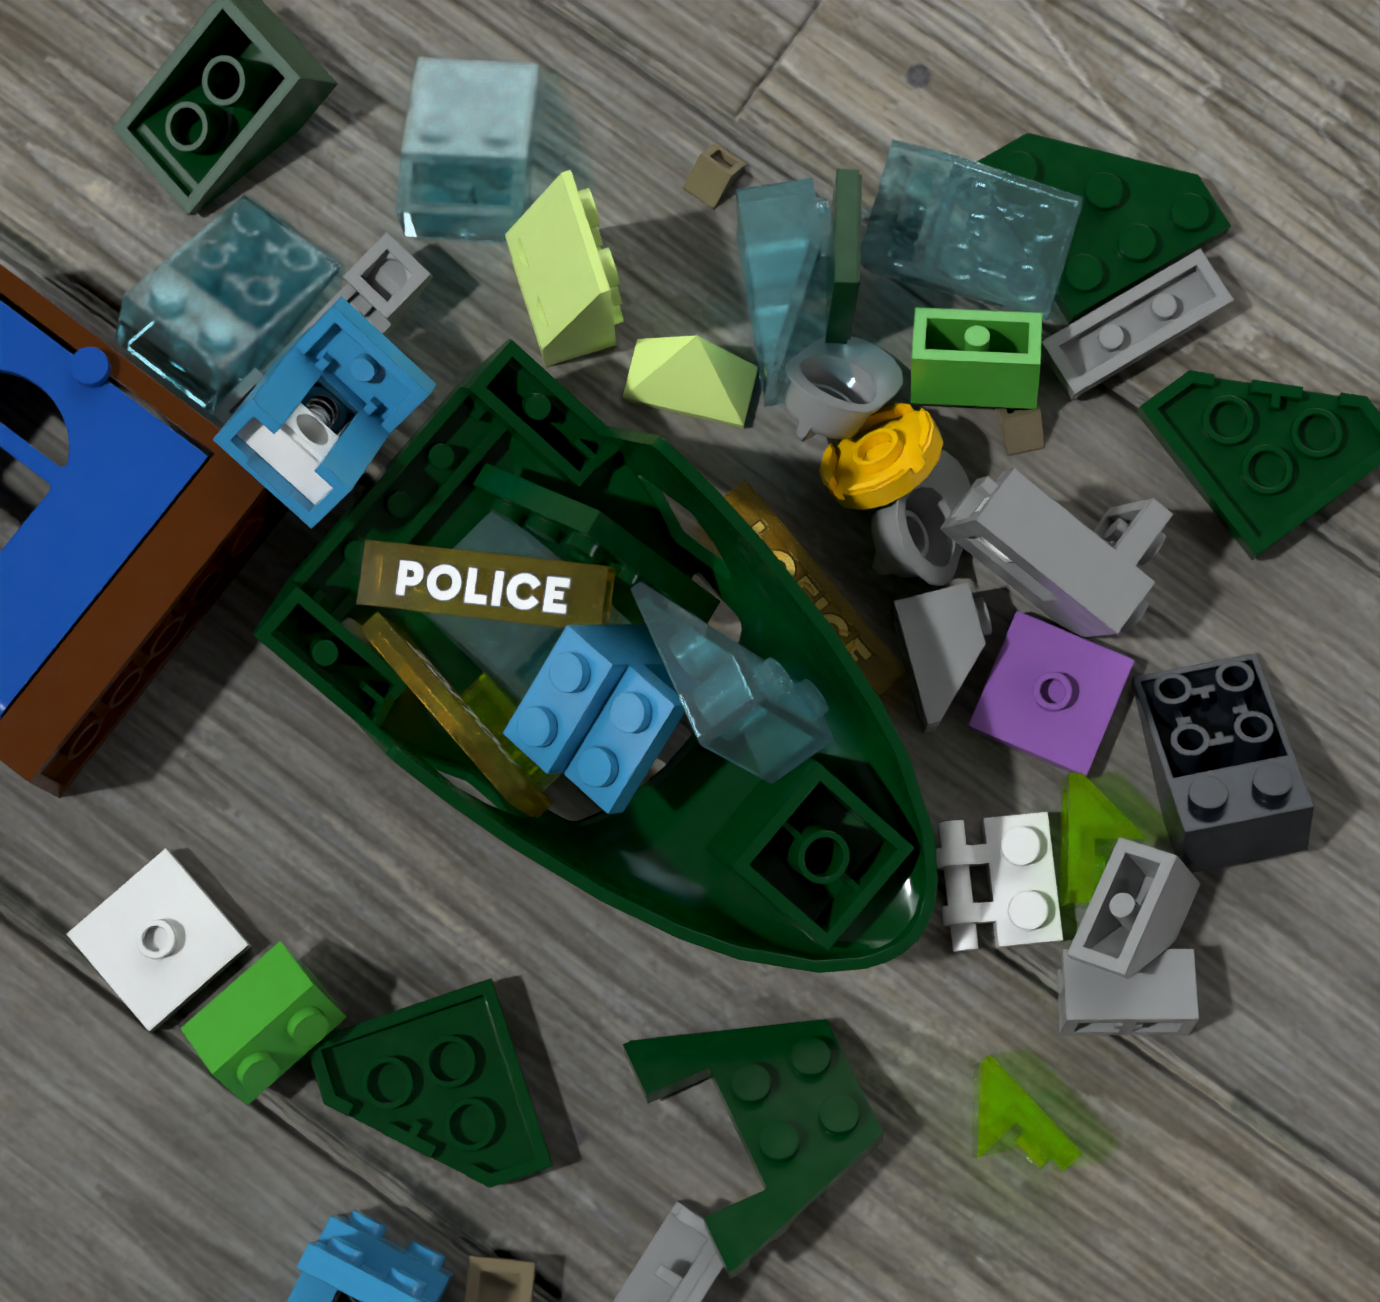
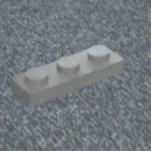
[1041,249,1234,400]

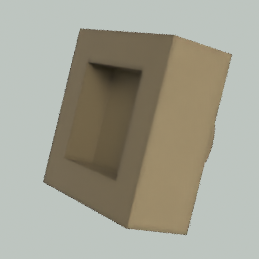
[464,1255,537,1302]

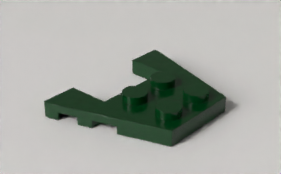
[623,1019,883,1279]

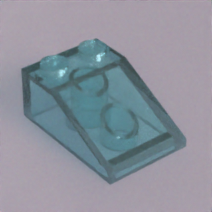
[735,178,832,407]
[631,581,835,784]

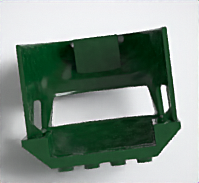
[252,339,938,973]

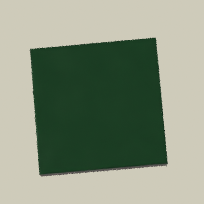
[825,169,862,344]

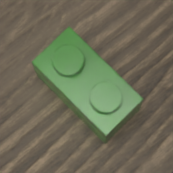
[910,307,1043,409]
[180,941,347,1106]

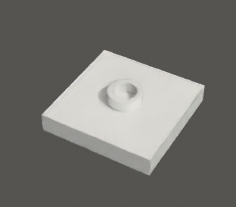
[67,848,252,1032]

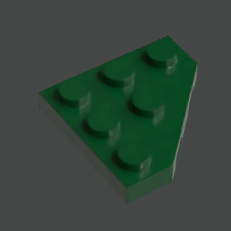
[973,133,1231,324]
[1136,370,1380,560]
[473,463,721,623]
[308,978,554,1188]

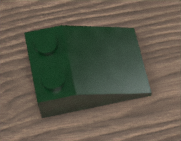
[112,0,338,216]

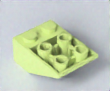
[505,170,624,367]

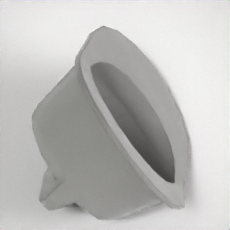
[785,337,903,442]
[871,450,971,586]

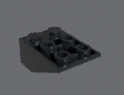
[1132,653,1314,873]

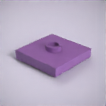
[966,610,1135,779]

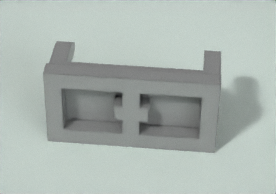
[1057,949,1199,1036]
[613,1201,723,1302]

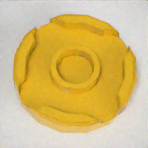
[819,403,943,510]

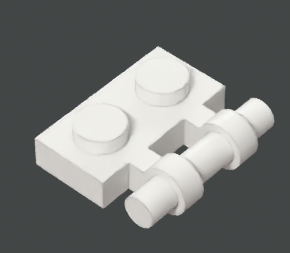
[936,812,1063,952]

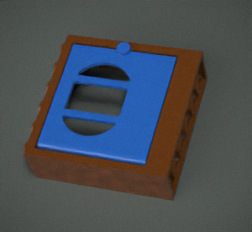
[0,264,289,798]

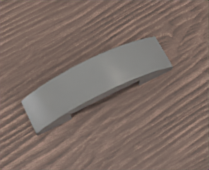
[212,232,433,425]

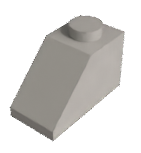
[890,582,992,734]
[1067,837,1201,979]

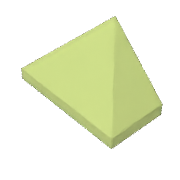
[622,335,758,429]

